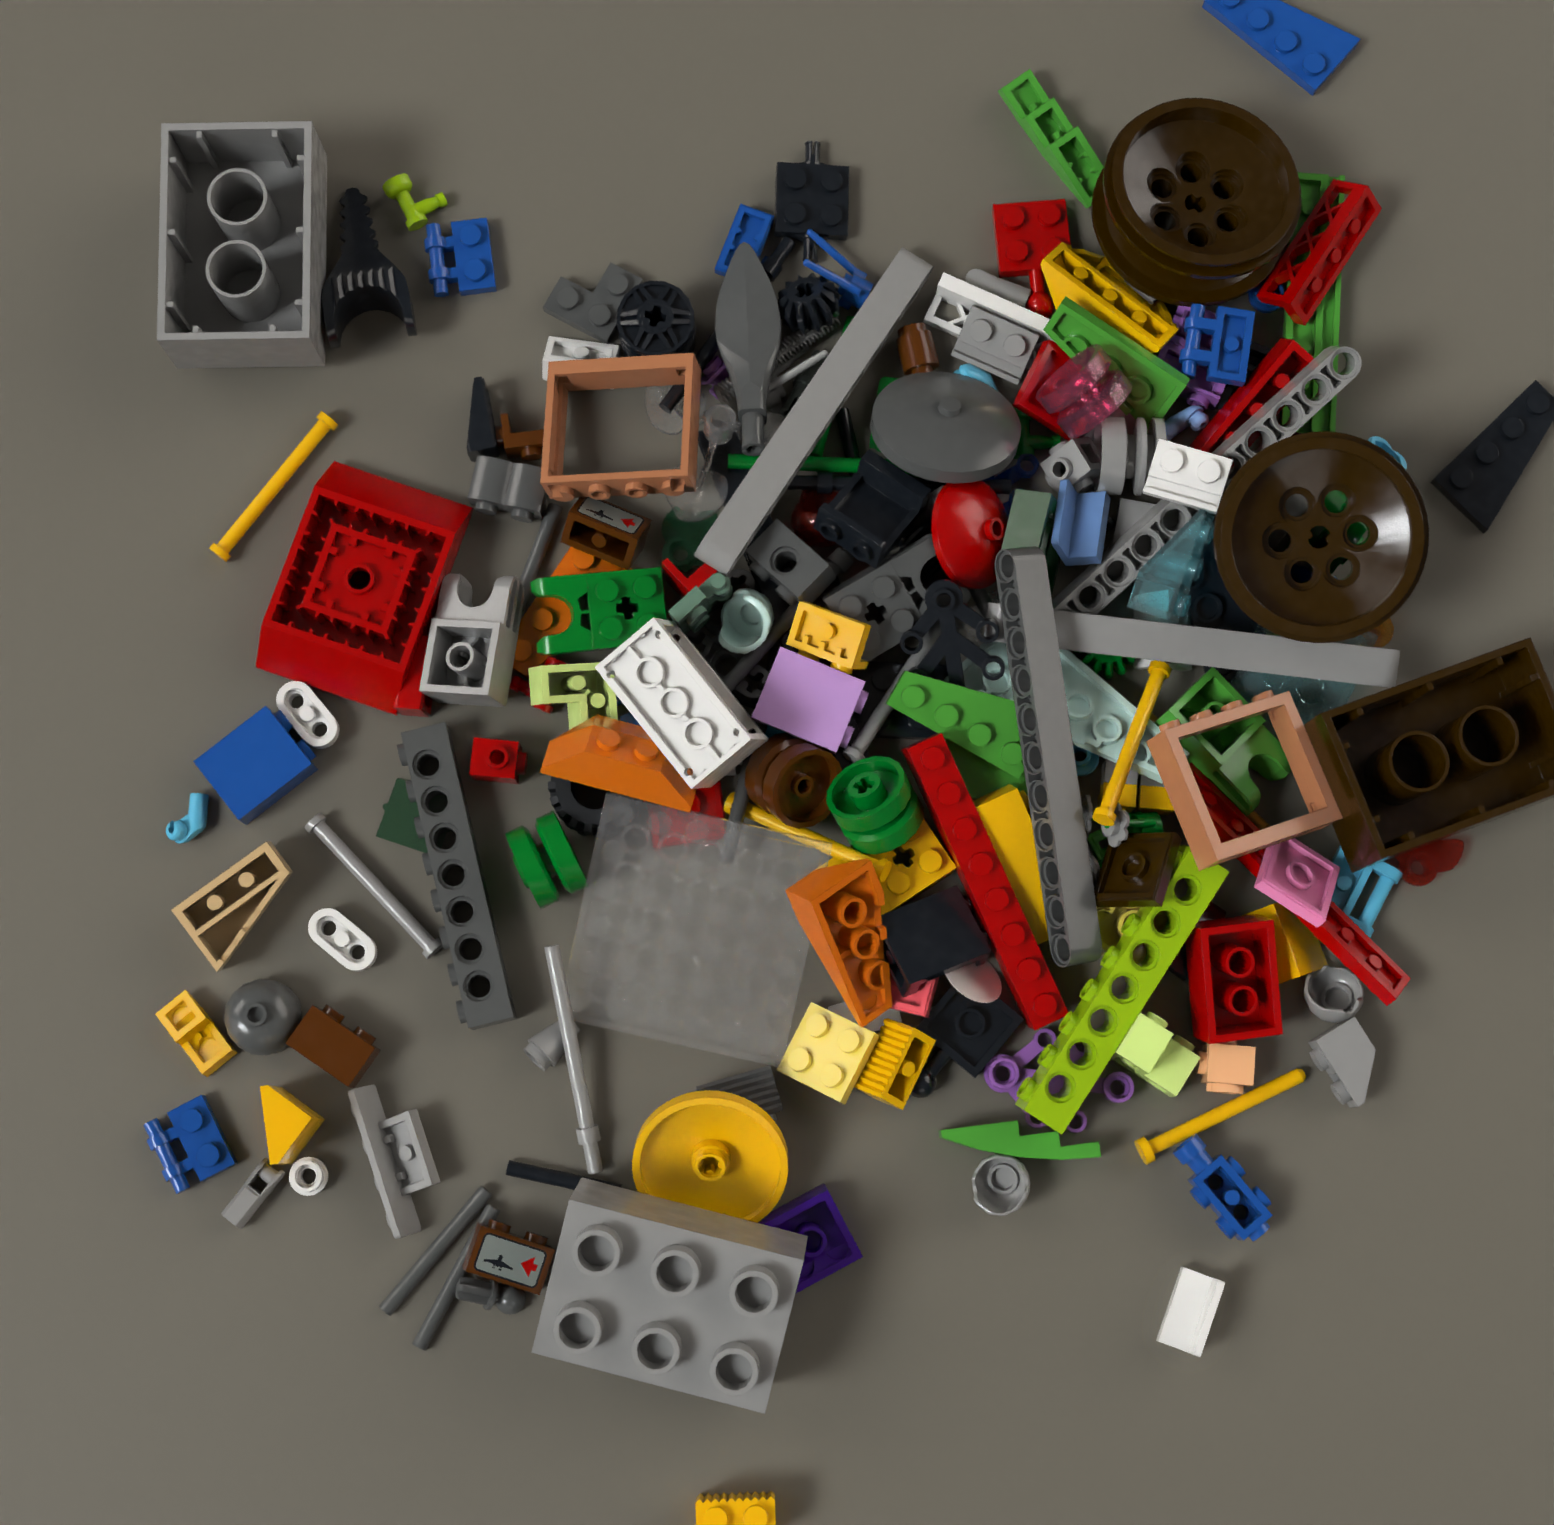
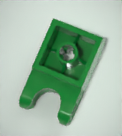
[530,567,666,655]

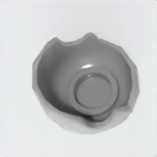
[1304,965,1364,1023]
[971,1153,1031,1216]

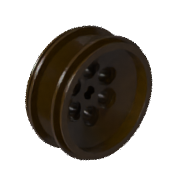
[1091,98,1302,307]
[1213,431,1429,643]

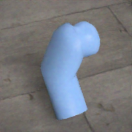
[1164,405,1209,441]

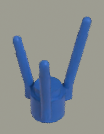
[803,229,873,310]

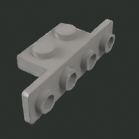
[348,1084,441,1239]

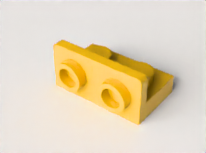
[786,601,871,674]

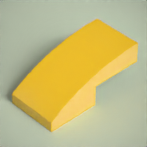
[155,990,237,1077]

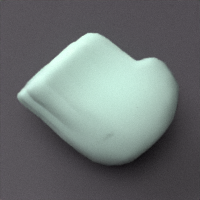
[718,588,774,654]

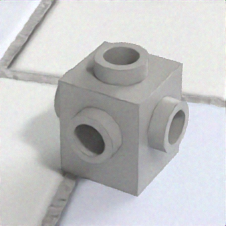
[1040,437,1101,493]

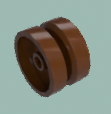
[745,733,842,829]

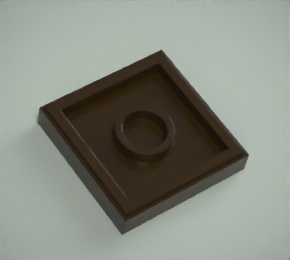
[1094,832,1182,908]

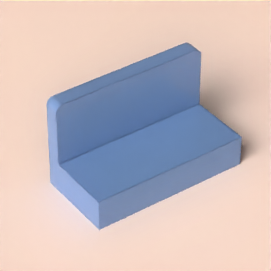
[1051,479,1111,566]

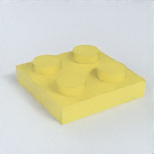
[776,1002,880,1105]

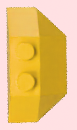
[1040,242,1179,353]

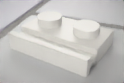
[1143,439,1233,514]

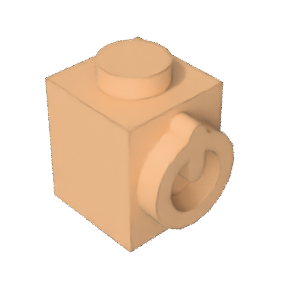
[1195,1041,1256,1094]

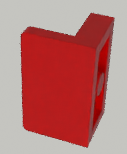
[661,558,719,598]

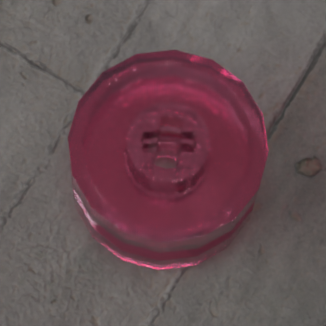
[1035,344,1133,439]

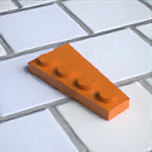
[513,547,632,679]

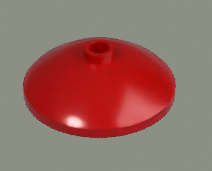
[931,480,1008,590]

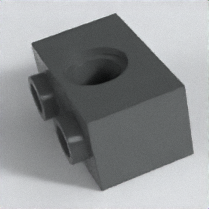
[745,519,837,606]

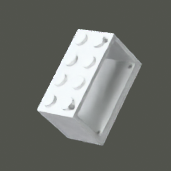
[594,617,769,789]

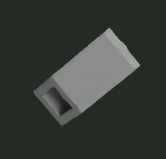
[1308,1016,1376,1108]

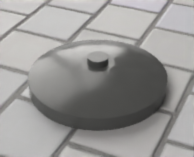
[870,371,1021,483]

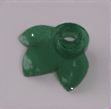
[661,508,718,573]

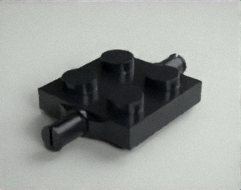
[774,141,849,263]

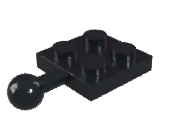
[911,986,1024,1098]

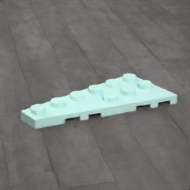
[944,642,1190,784]

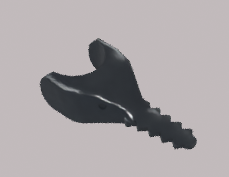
[322,188,417,348]

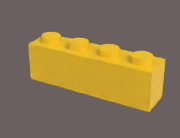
[973,784,1049,945]

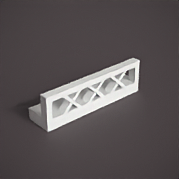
[923,272,1054,369]

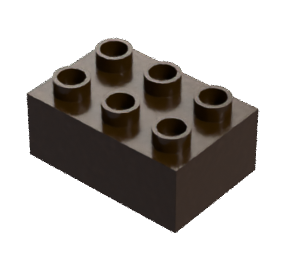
[1304,637,1554,873]

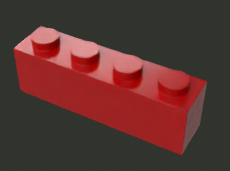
[1189,338,1314,469]

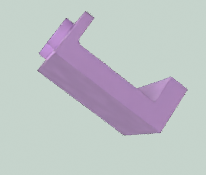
[751,646,869,754]

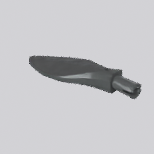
[715,242,782,456]

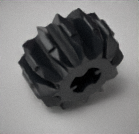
[778,273,840,335]

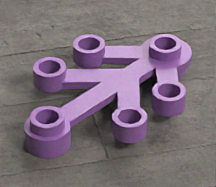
[984,1028,1134,1133]

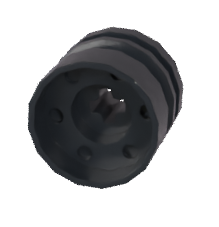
[617,281,696,357]

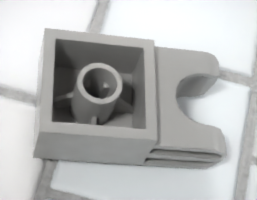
[419,573,524,707]

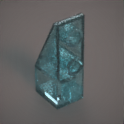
[1127,509,1214,624]

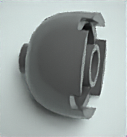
[224,979,302,1055]

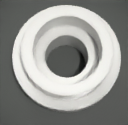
[289,1157,328,1196]

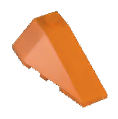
[785,858,892,1027]

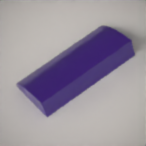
[758,1183,863,1294]

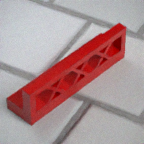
[1256,179,1382,326]

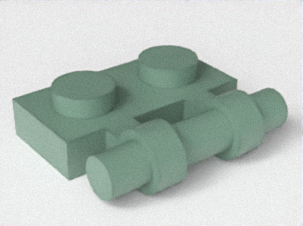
[668,572,734,635]

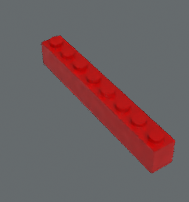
[901,733,1068,1031]

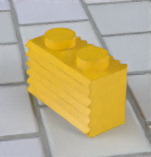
[854,1018,936,1110]
[695,1490,776,1525]

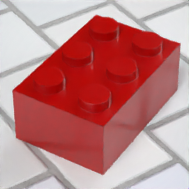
[1185,914,1283,1044]

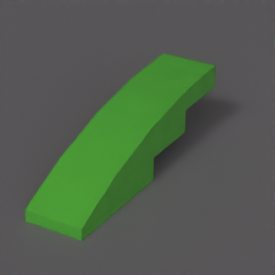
[998,69,1104,209]
[939,1120,1101,1160]

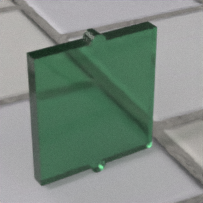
[376,778,451,853]

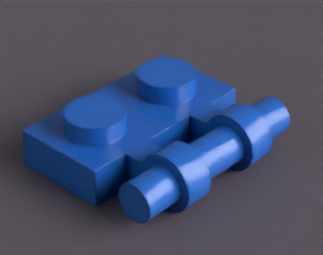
[424,217,497,297]
[1179,304,1255,387]
[143,1095,238,1194]

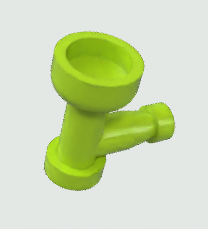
[382,173,448,231]

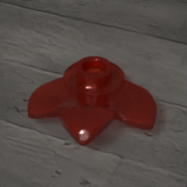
[1394,839,1464,887]

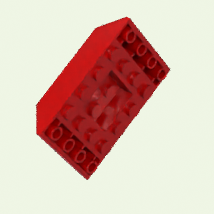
[256,461,474,716]

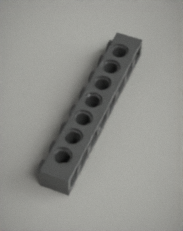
[397,722,517,1030]

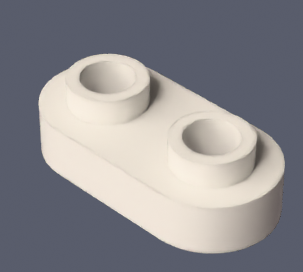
[276,681,340,749]
[308,908,377,972]

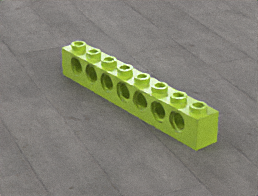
[1015,845,1229,1135]

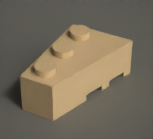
[171,841,293,972]

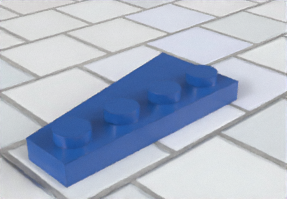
[1202,0,1360,96]

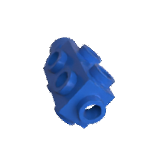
[1173,1133,1273,1241]

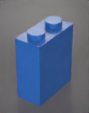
[193,706,318,825]

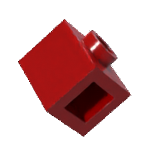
[469,737,528,784]

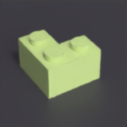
[528,662,618,730]
[1111,1011,1201,1097]

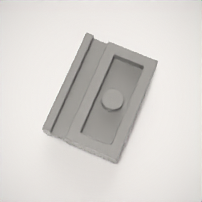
[951,305,1041,385]

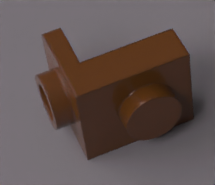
[495,413,544,461]

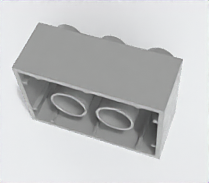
[157,121,327,369]
[531,1178,808,1414]

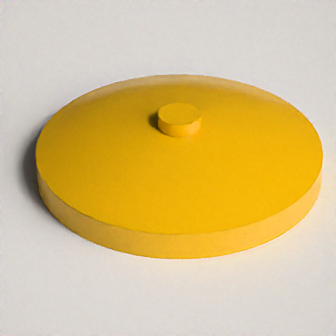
[632,1090,788,1223]

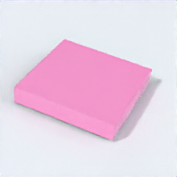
[1254,838,1340,928]

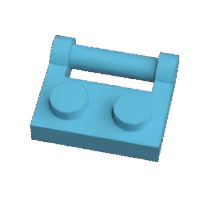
[1331,845,1403,938]

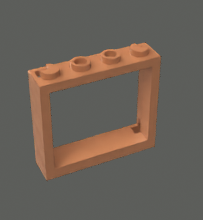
[540,353,702,502]
[1146,690,1343,871]

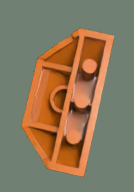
[540,714,696,813]

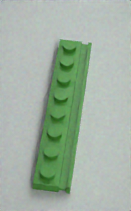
[1279,172,1345,434]

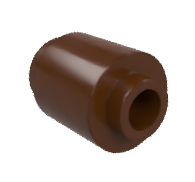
[896,323,940,376]

